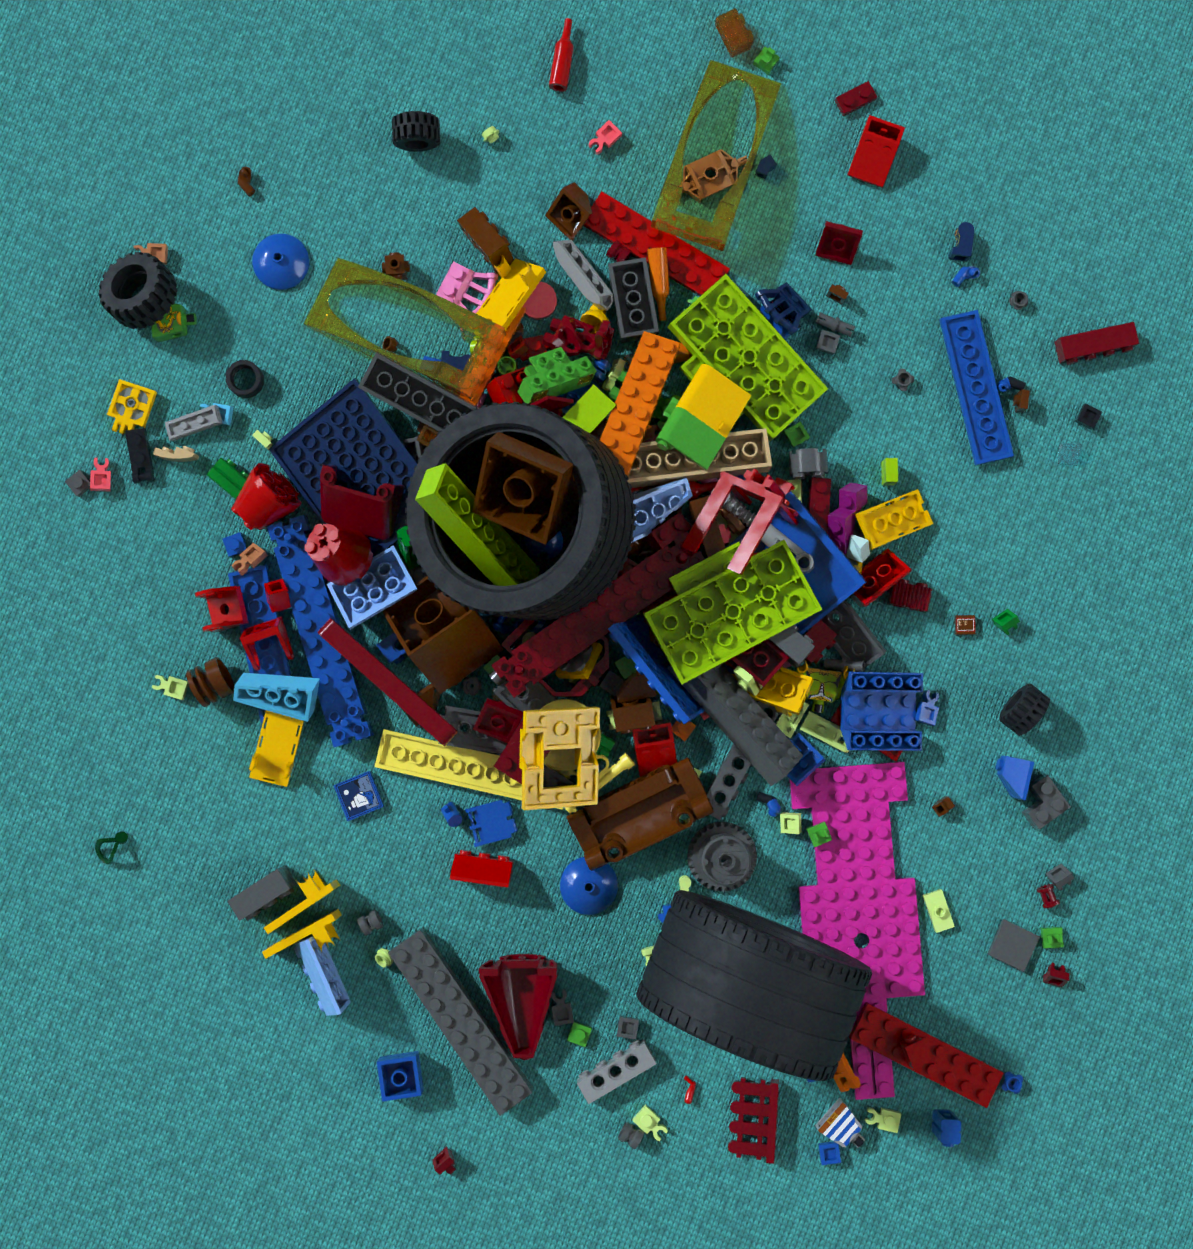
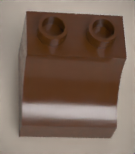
[472,432,579,545]
[382,576,504,694]

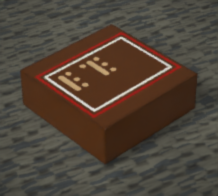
[954,615,976,635]

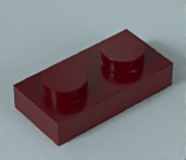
[834,81,877,116]

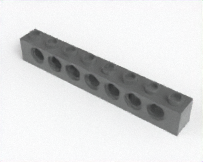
[706,701,783,820]

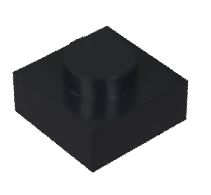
[1075,403,1102,430]

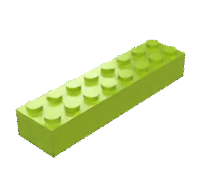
[415,463,540,586]

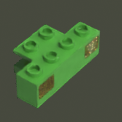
[518,347,596,404]

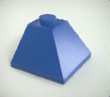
[996,755,1034,800]

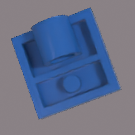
[787,732,826,786]

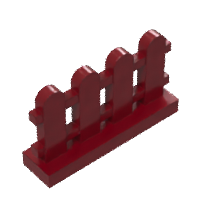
[728,1077,780,1164]

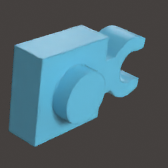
[200,403,234,426]

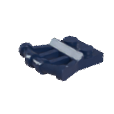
[755,282,812,335]

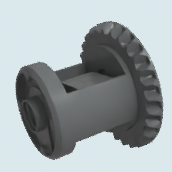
[687,822,757,892]

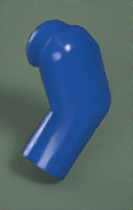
[952,266,980,287]

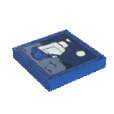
[333,771,384,821]

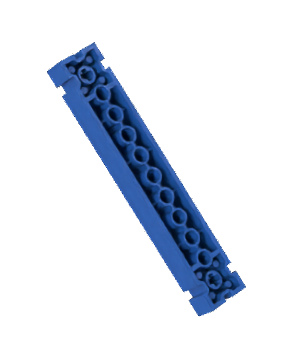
[267,515,374,747]

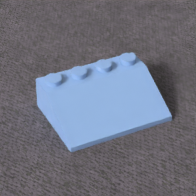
[327,545,418,630]
[294,935,351,1016]

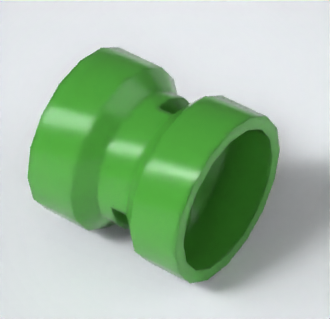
[497,356,517,375]

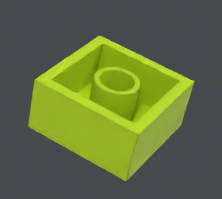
[881,458,898,486]

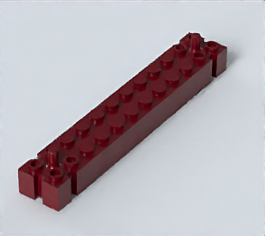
[491,532,705,698]

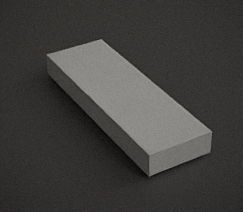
[164,405,223,441]

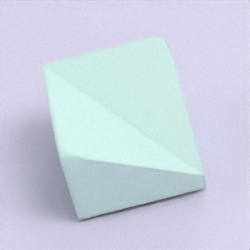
[847,534,870,563]

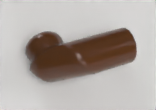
[238,167,256,197]

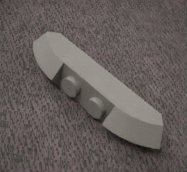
[553,240,614,311]

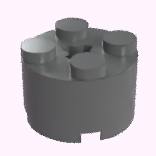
[788,448,828,480]

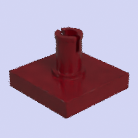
[815,221,863,265]
[473,698,523,743]

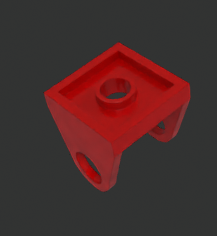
[195,586,248,632]
[240,617,294,671]

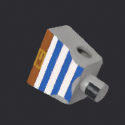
[815,1097,865,1148]

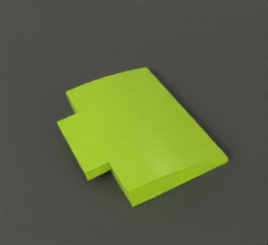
[668,274,828,442]
[643,540,822,685]

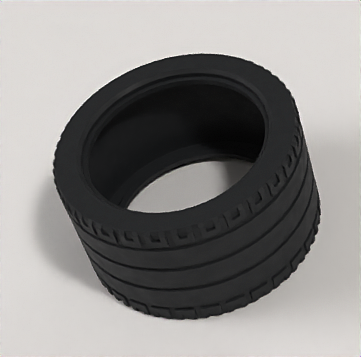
[405,402,636,621]
[636,890,873,1081]

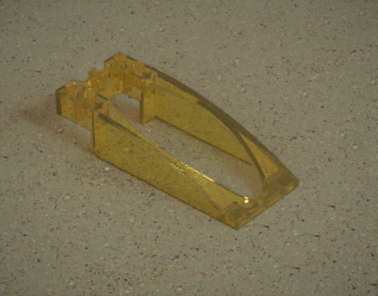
[651,60,781,251]
[304,258,506,401]

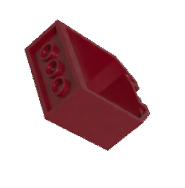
[501,620,609,697]

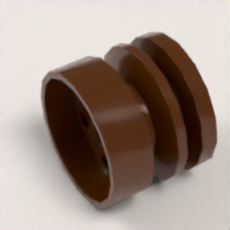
[186,657,235,707]

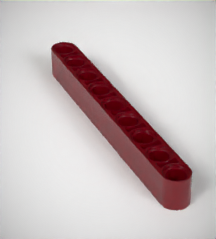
[317,618,458,746]

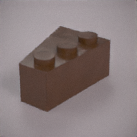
[457,207,514,276]

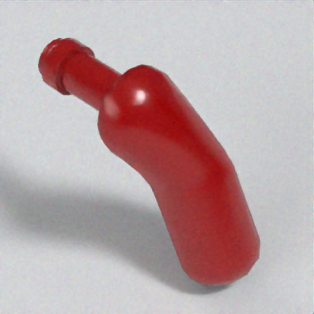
[684,1076,696,1104]

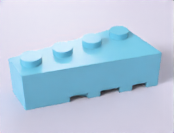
[233,673,320,722]

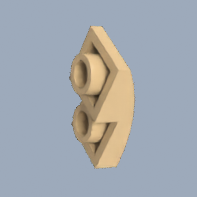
[153,446,199,462]

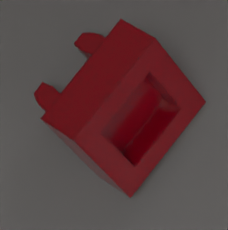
[507,335,529,362]
[1043,962,1070,987]
[432,1146,456,1175]

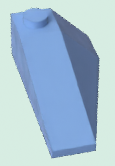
[631,477,693,543]

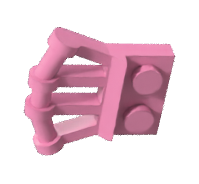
[436,261,498,323]

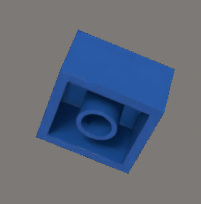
[377,1051,424,1102]

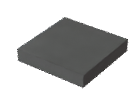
[987,919,1040,972]

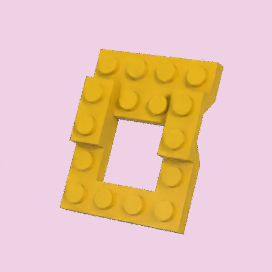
[519,707,600,810]

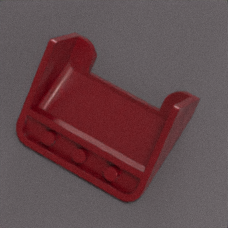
[320,465,405,540]

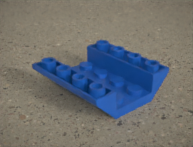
[840,672,923,751]

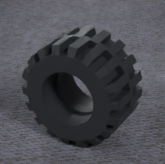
[392,111,440,152]
[999,683,1050,736]

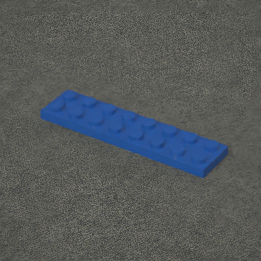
[939,310,1014,466]
[228,565,291,723]

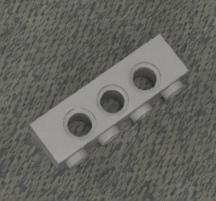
[577,1040,656,1104]

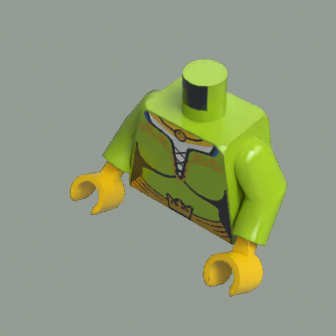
[796,660,855,713]

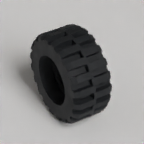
[99,252,177,329]

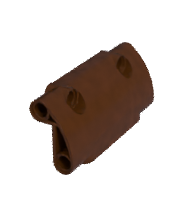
[566,757,714,871]

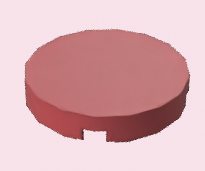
[523,281,557,320]

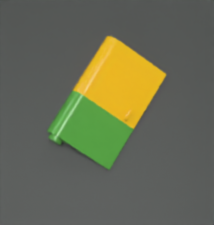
[656,364,751,470]

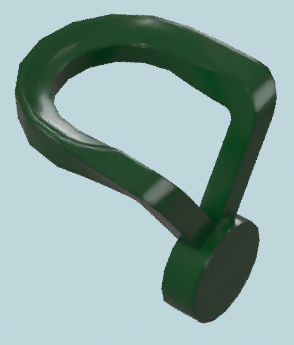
[95,831,128,864]

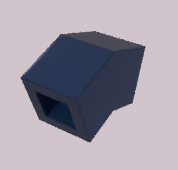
[755,154,776,179]

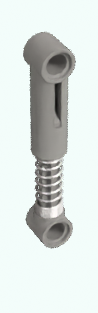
[711,490,814,574]

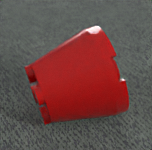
[231,463,302,530]
[304,524,373,586]

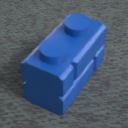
[932,1109,961,1147]

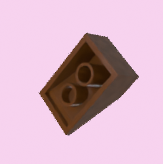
[609,695,655,734]

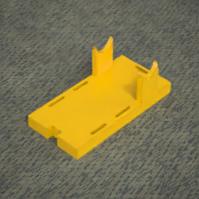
[474,255,546,331]
[855,489,933,550]
[732,667,814,717]
[249,710,304,787]
[264,869,341,934]
[262,909,342,959]

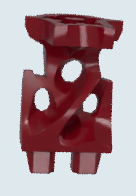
[543,315,614,360]

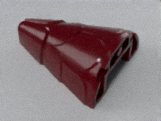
[479,954,557,1060]

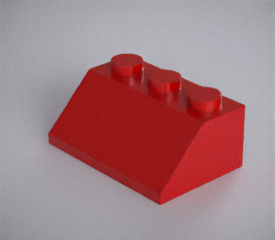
[849,548,912,607]
[450,850,514,888]

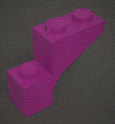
[828,483,867,554]

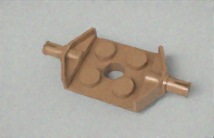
[671,149,749,203]

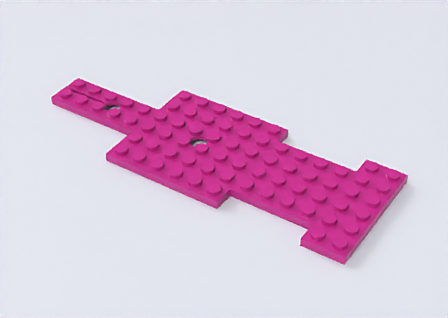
[789,762,925,1100]

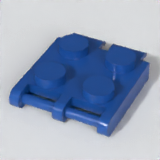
[465,799,518,847]

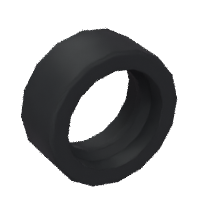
[226,360,264,398]

